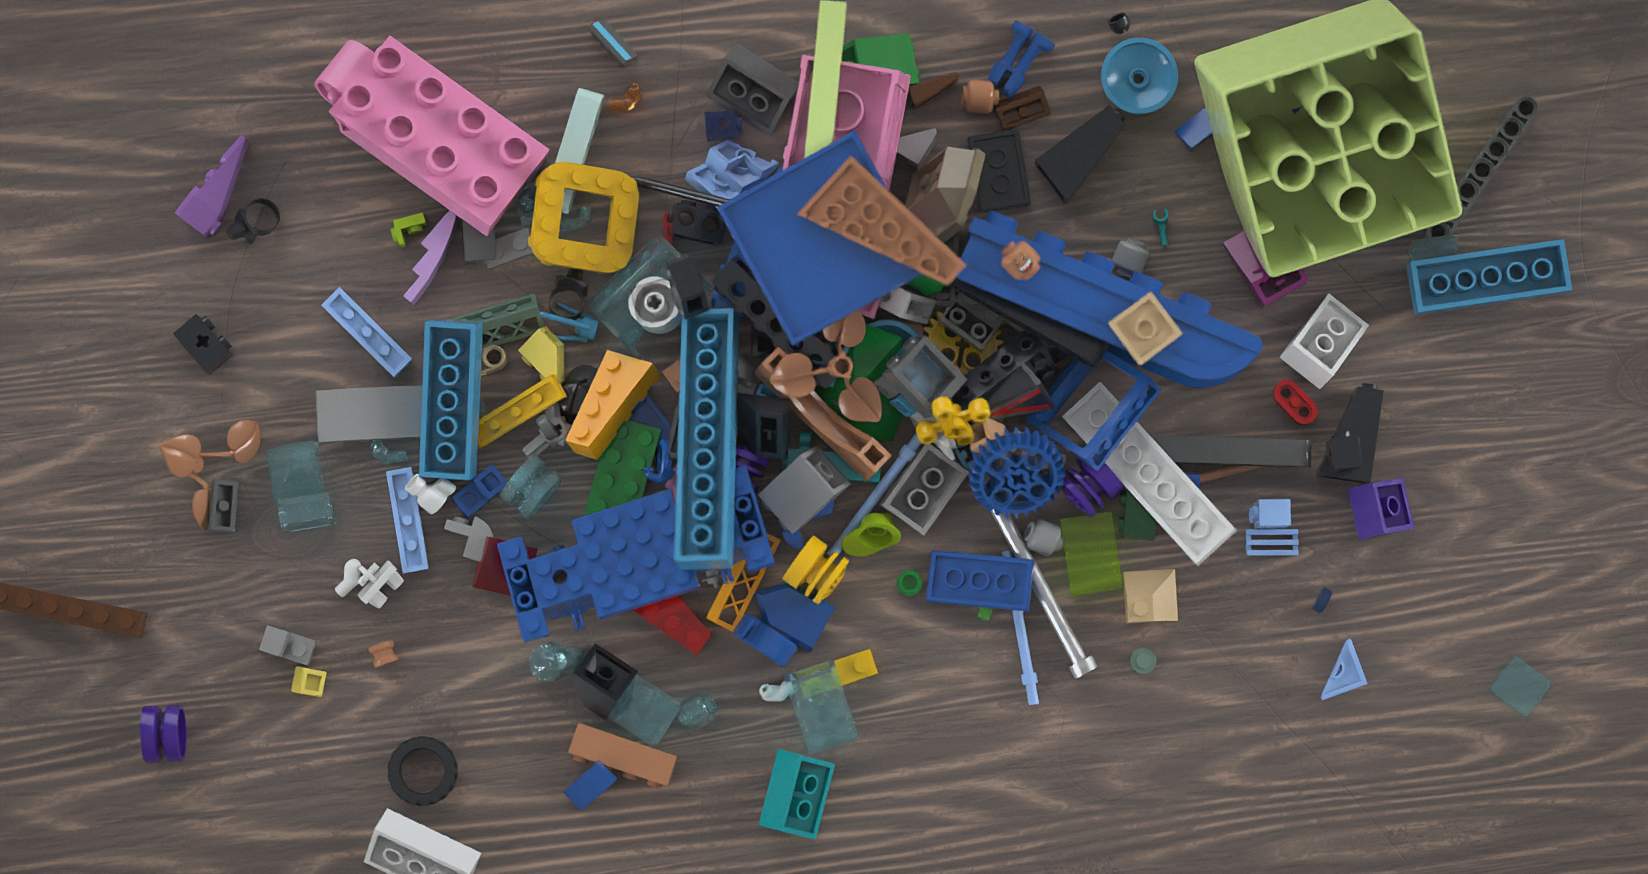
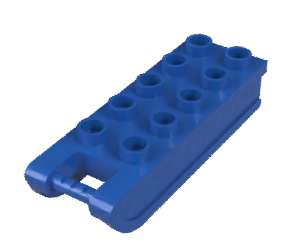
[957,211,1263,388]

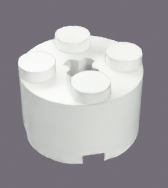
[629,277,682,334]

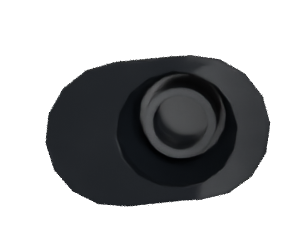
[558,365,598,425]

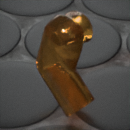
[609,83,643,112]

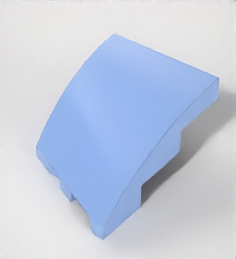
[685,140,779,208]

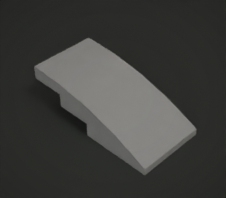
[315,385,423,443]

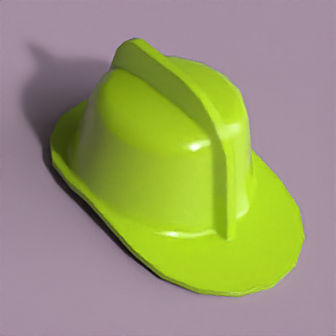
[842,512,901,557]

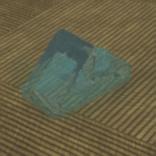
[514,182,537,229]

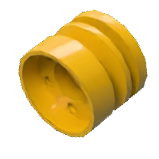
[782,535,850,605]

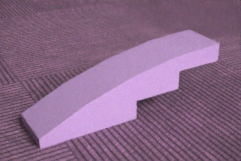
[403,210,459,305]

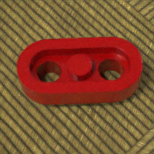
[1273,380,1318,425]

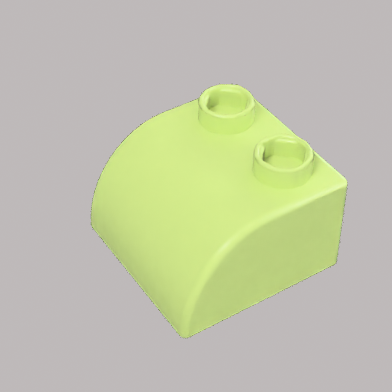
[1195,0,1462,277]

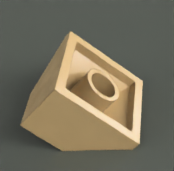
[1123,569,1178,624]

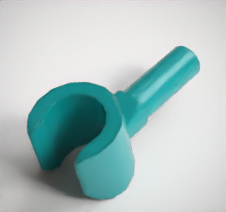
[1152,208,1168,246]

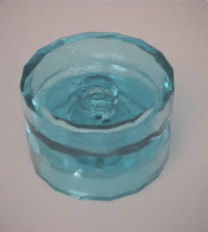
[499,454,564,520]

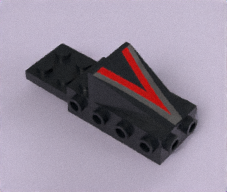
[951,330,1068,425]

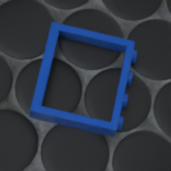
[1025,350,1161,471]

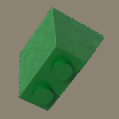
[841,33,919,86]

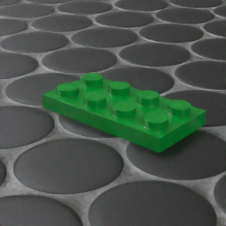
[584,420,662,516]

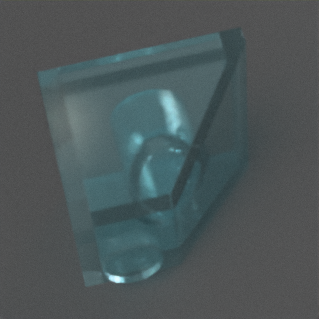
[266,440,325,501]

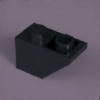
[665,254,709,320]

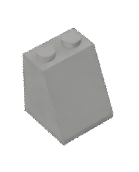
[758,445,851,534]

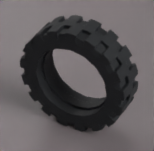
[387,736,458,806]

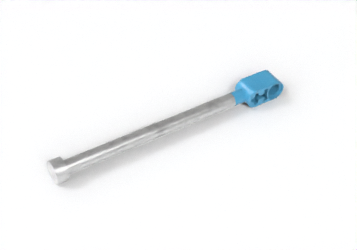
[953,444,1098,679]

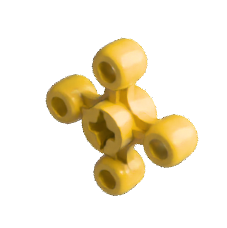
[916,397,990,446]

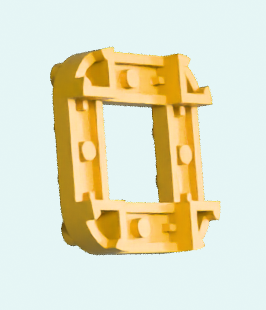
[528,162,639,274]

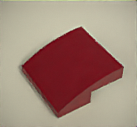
[472,537,538,596]

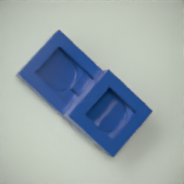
[451,464,509,519]
[563,760,617,810]

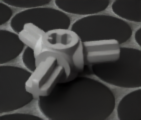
[522,402,572,460]

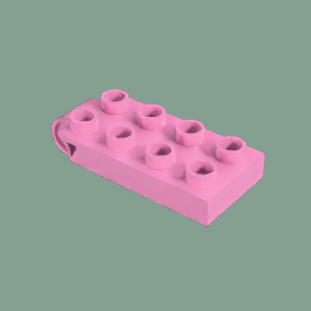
[314,36,550,236]

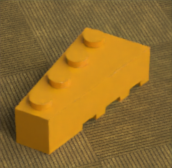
[566,350,661,460]

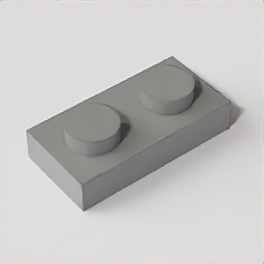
[485,227,534,270]

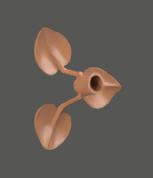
[770,310,882,422]
[159,420,261,531]

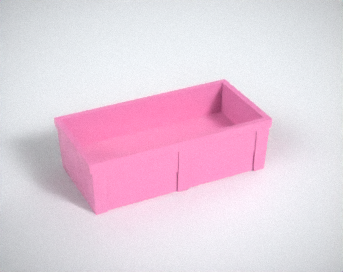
[783,55,911,191]

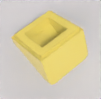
[291,666,327,697]

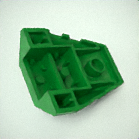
[814,324,902,441]

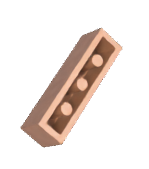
[568,723,678,789]

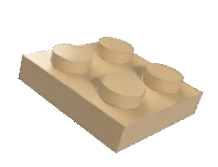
[1108,292,1183,366]

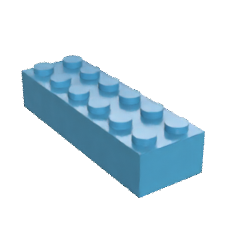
[1406,239,1572,316]
[419,319,483,480]

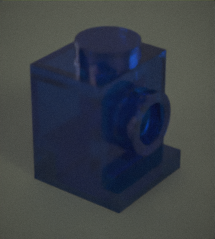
[704,110,742,141]

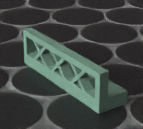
[446,293,545,348]

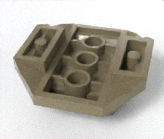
[905,147,985,243]

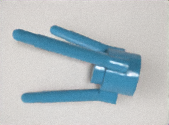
[539,302,599,343]

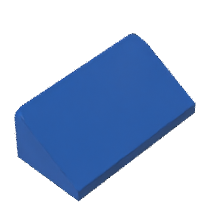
[1174,108,1213,151]

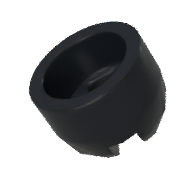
[1108,12,1130,34]

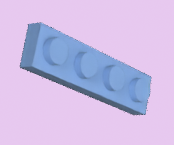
[322,287,413,378]
[386,467,429,574]

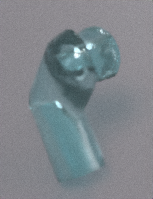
[370,440,408,465]

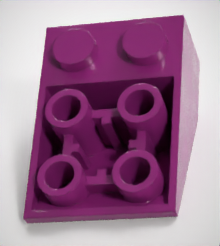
[1223,231,1309,309]

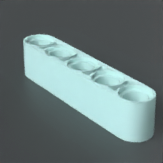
[555,88,604,214]

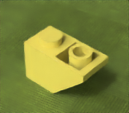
[518,326,565,384]

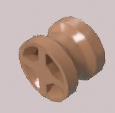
[368,640,399,668]

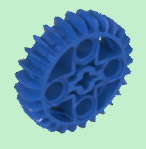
[968,427,1065,518]

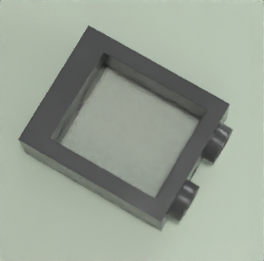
[882,335,967,418]

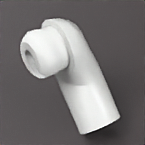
[335,559,361,597]
[759,676,798,702]

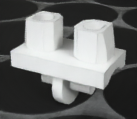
[357,560,404,608]

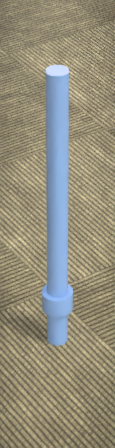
[827,434,921,556]
[1002,550,1039,705]

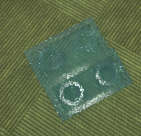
[608,674,683,748]

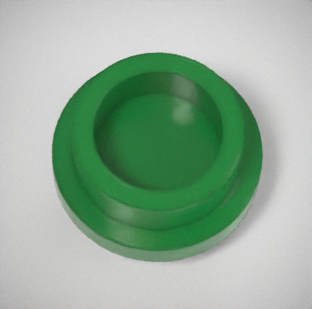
[896,570,922,596]

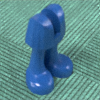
[988,20,1055,98]

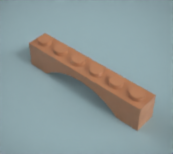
[754,347,892,481]

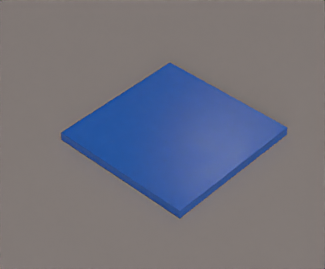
[717,130,923,346]

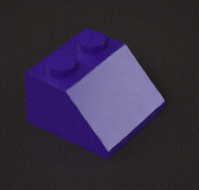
[1348,478,1414,540]

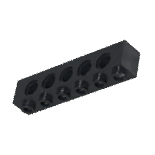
[711,255,839,389]

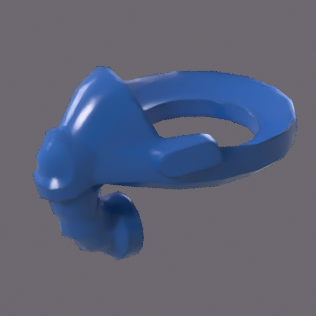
[643,439,676,485]

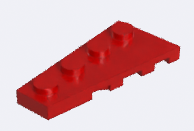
[633,595,712,655]

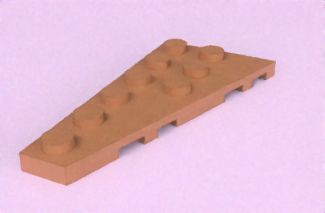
[797,156,967,285]

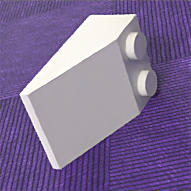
[1280,294,1369,389]

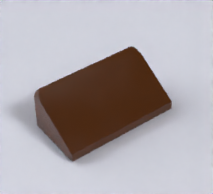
[993,86,1051,131]

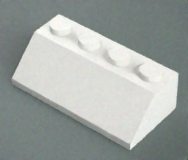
[364,809,481,874]

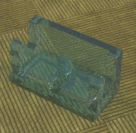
[277,492,336,533]

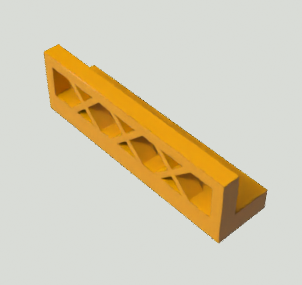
[706,533,781,632]

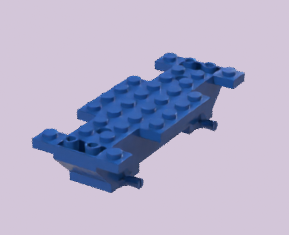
[497,465,775,643]

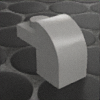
[444,516,495,562]

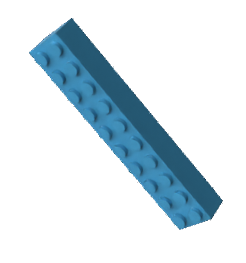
[674,308,739,570]

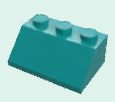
[759,749,835,840]

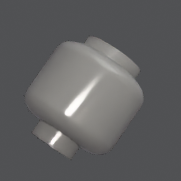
[1112,237,1150,277]
[1023,518,1063,557]

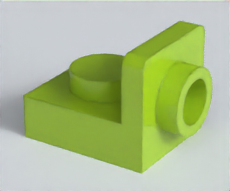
[390,213,428,248]

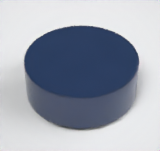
[1311,586,1333,613]

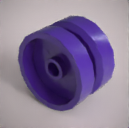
[140,705,187,763]

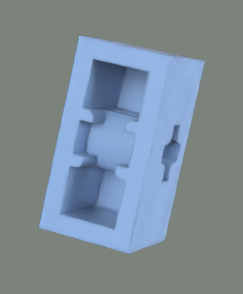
[1249,499,1291,529]

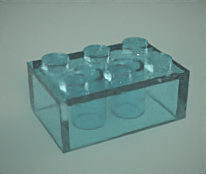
[784,659,859,755]

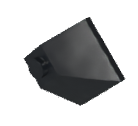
[571,643,639,720]

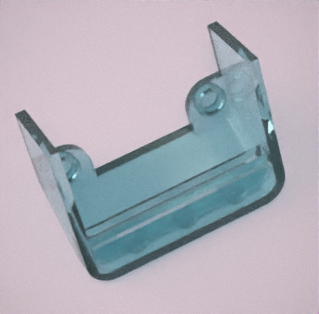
[589,236,714,360]

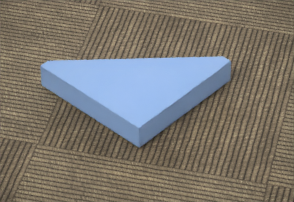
[1320,639,1368,700]

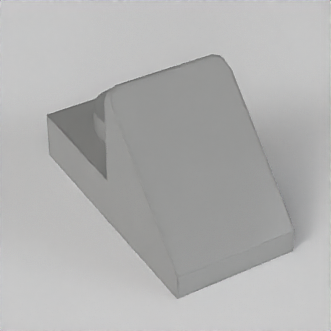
[259,625,317,666]

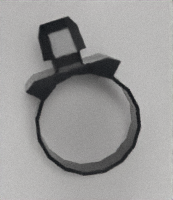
[226,198,280,245]
[549,268,588,320]

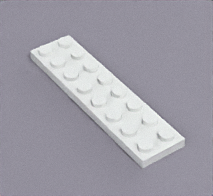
[1062,382,1237,566]

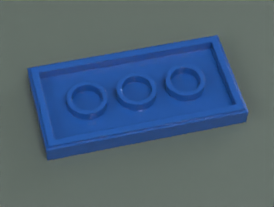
[926,550,1035,612]

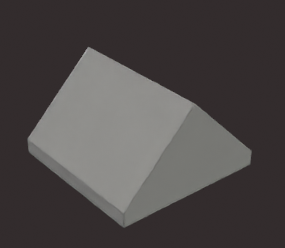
[895,128,937,171]

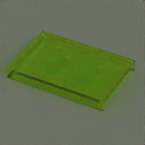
[1060,512,1123,596]

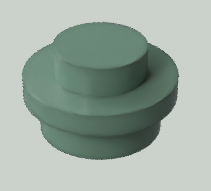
[1130,648,1156,674]

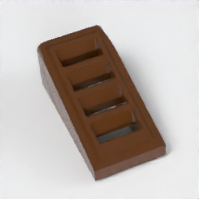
[908,72,959,109]

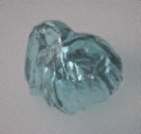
[529,641,587,682]

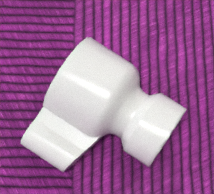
[405,474,456,514]

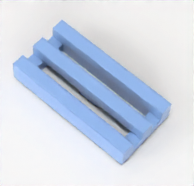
[1246,529,1299,556]

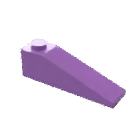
[175,135,250,238]

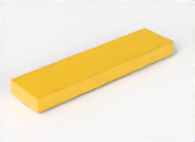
[478,374,567,449]

